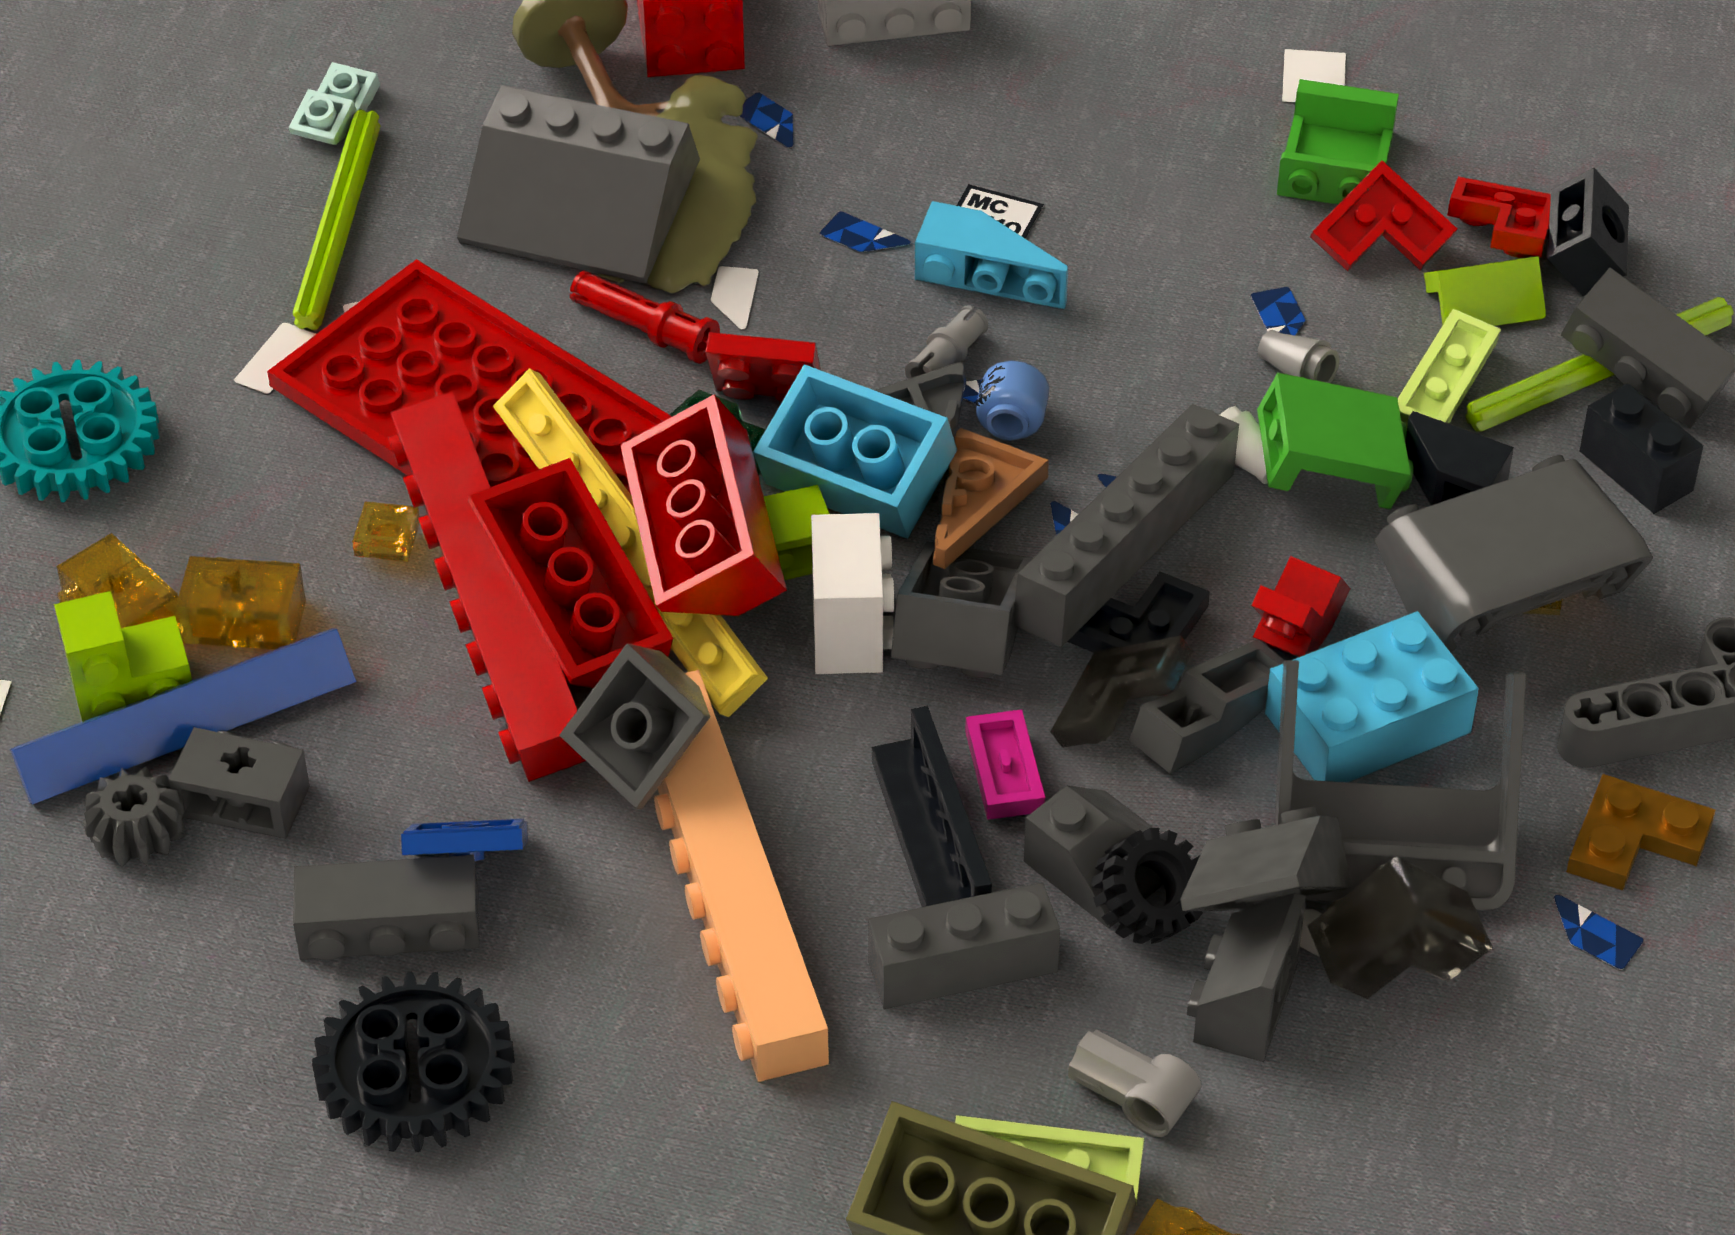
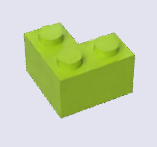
[54,591,192,722]

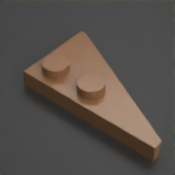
[933,428,1049,569]

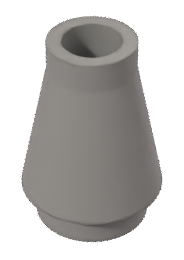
[1258,330,1339,383]

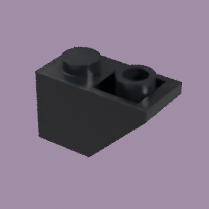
[1405,411,1514,506]

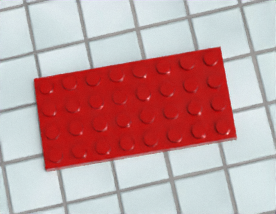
[267,259,672,494]

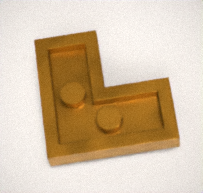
[1566,774,1716,891]

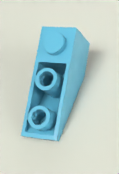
[915,201,1068,309]

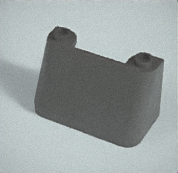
[1374,455,1653,652]

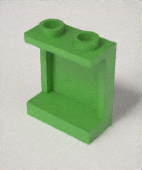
[1277,79,1399,205]
[1257,372,1413,509]

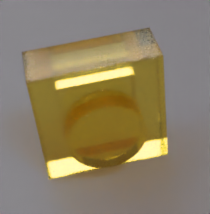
[352,501,420,562]

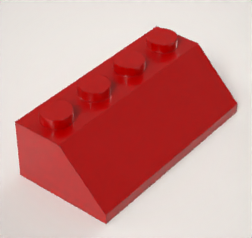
[620,394,787,616]
[468,458,674,688]

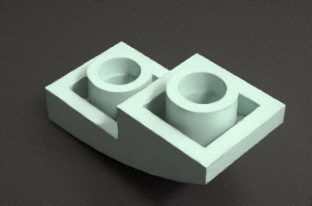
[289,62,380,145]

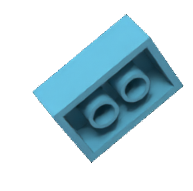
[753,364,957,539]
[1265,611,1479,782]

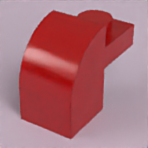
[1251,556,1351,657]

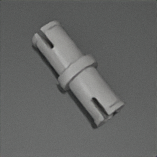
[905,305,988,379]

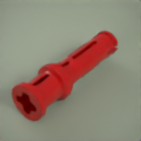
[570,271,720,364]

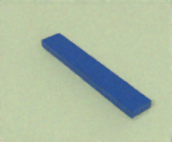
[10,628,356,805]

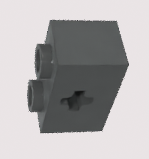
[169,727,310,839]

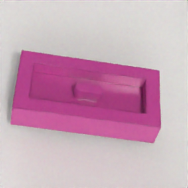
[965,709,1045,820]

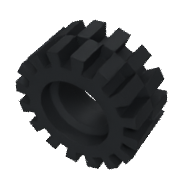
[1092,828,1203,944]

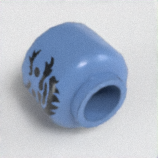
[976,360,1049,441]

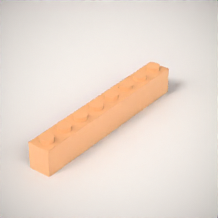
[654,670,829,1082]

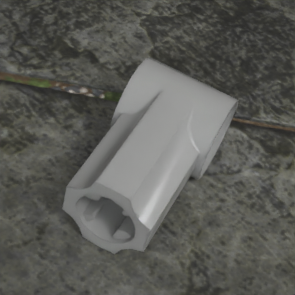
[1068,1029,1201,1137]

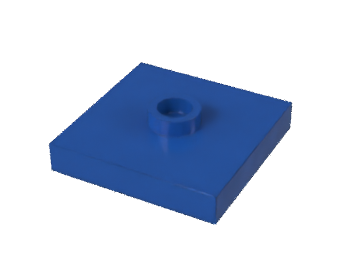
[401,818,528,861]

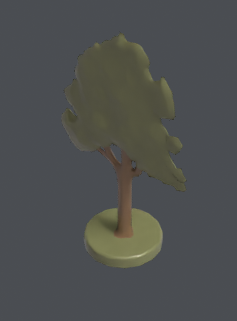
[512,0,758,293]

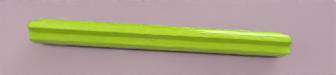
[293,109,381,331]
[1465,297,1734,432]

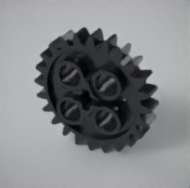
[312,971,515,1152]

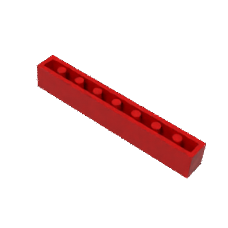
[388,391,586,782]

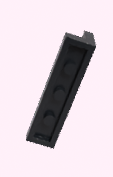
[872,706,992,907]

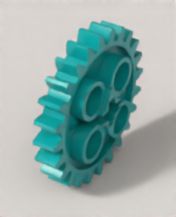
[0,359,160,502]

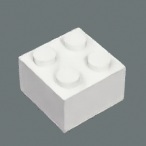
[811,513,894,674]

